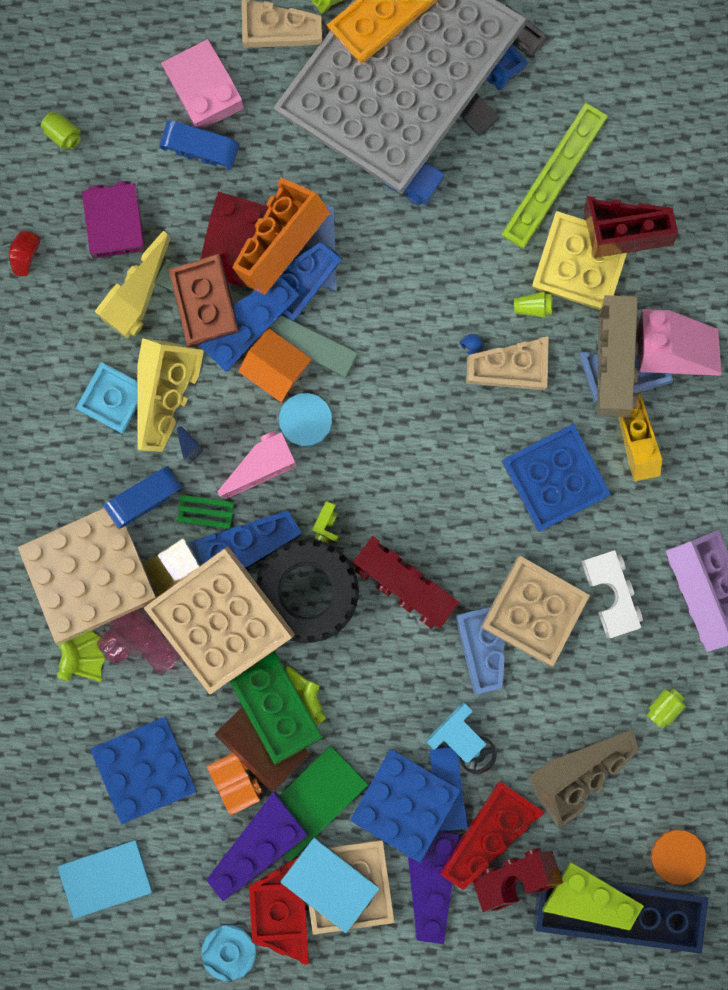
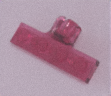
[97,609,181,676]

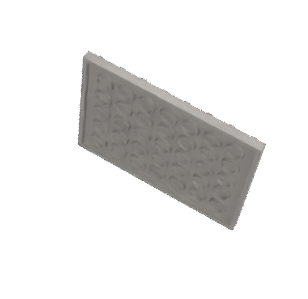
[273,0,527,194]

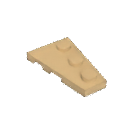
[242,0,322,48]

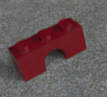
[473,848,563,912]

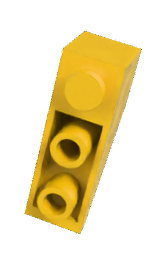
[618,393,662,482]

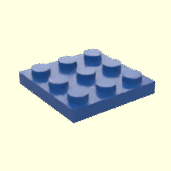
[501,423,611,532]
[90,716,197,825]
[350,749,462,863]

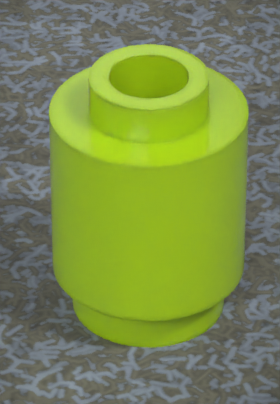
[41,111,81,150]
[646,688,686,729]

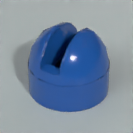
[459,334,483,355]

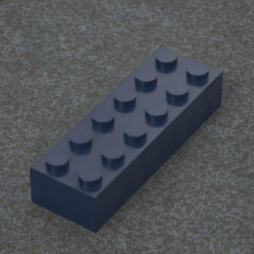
[533,874,708,954]

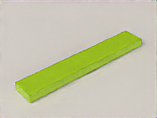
[501,102,608,249]

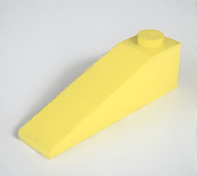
[137,338,204,452]

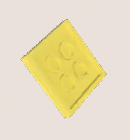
[531,211,627,310]

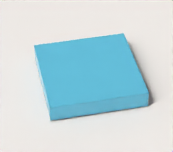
[75,362,138,434]

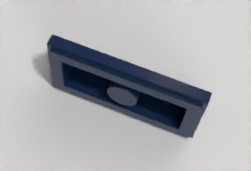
[177,426,203,464]

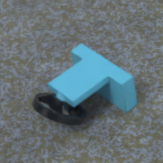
[425,702,497,774]

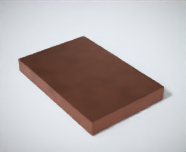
[169,254,240,347]
[214,707,310,793]

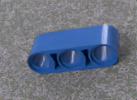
[159,120,240,170]
[103,466,183,529]

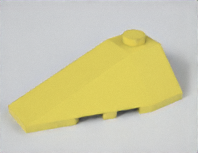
[95,231,170,339]

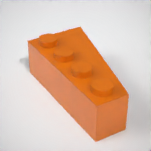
[232,177,331,295]

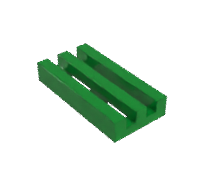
[177,495,234,529]

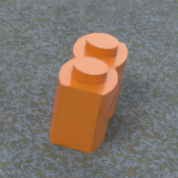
[207,753,263,816]

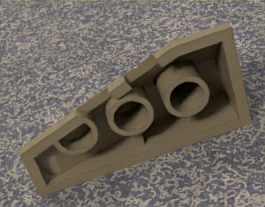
[529,730,638,829]

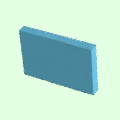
[281,837,380,933]
[57,840,153,919]

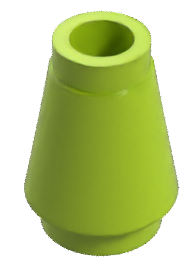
[514,291,553,318]

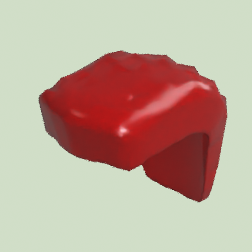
[9,231,41,277]

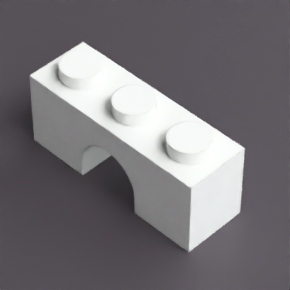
[581,550,643,638]

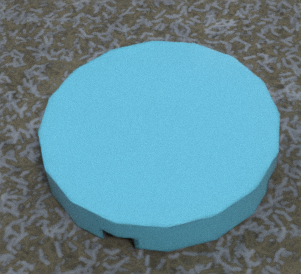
[279,393,332,446]
[202,925,256,981]

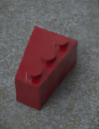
[584,196,678,258]

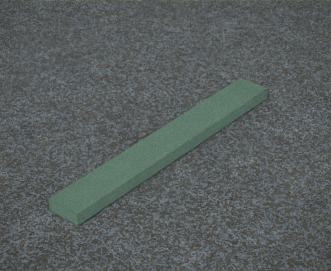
[155,259,357,378]

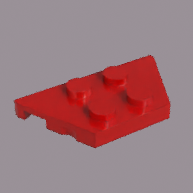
[249,856,309,965]

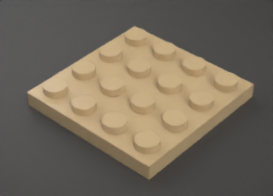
[18,508,157,645]
[144,546,295,694]

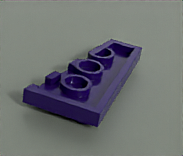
[206,791,309,901]
[408,831,459,944]

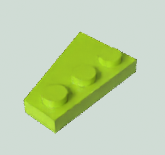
[542,861,644,930]

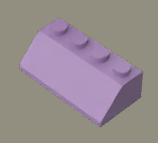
[666,530,728,652]

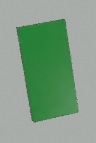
[229,651,323,765]
[279,745,368,861]

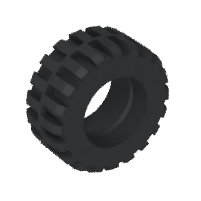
[257,539,359,643]

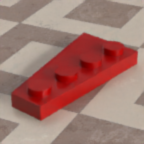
[439,782,545,890]

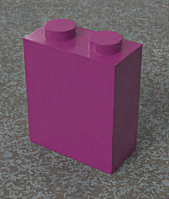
[82,181,146,259]

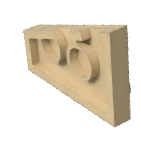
[466,336,549,390]

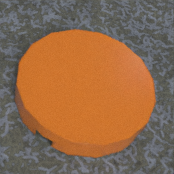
[651,829,706,885]

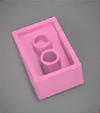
[161,39,244,130]
[638,309,722,376]
[217,431,297,500]

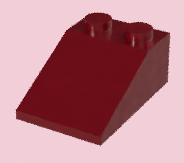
[200,191,268,288]

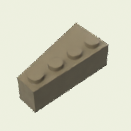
[597,295,639,417]

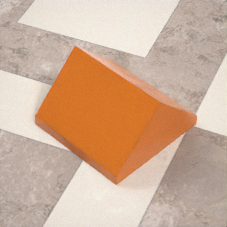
[238,328,312,403]

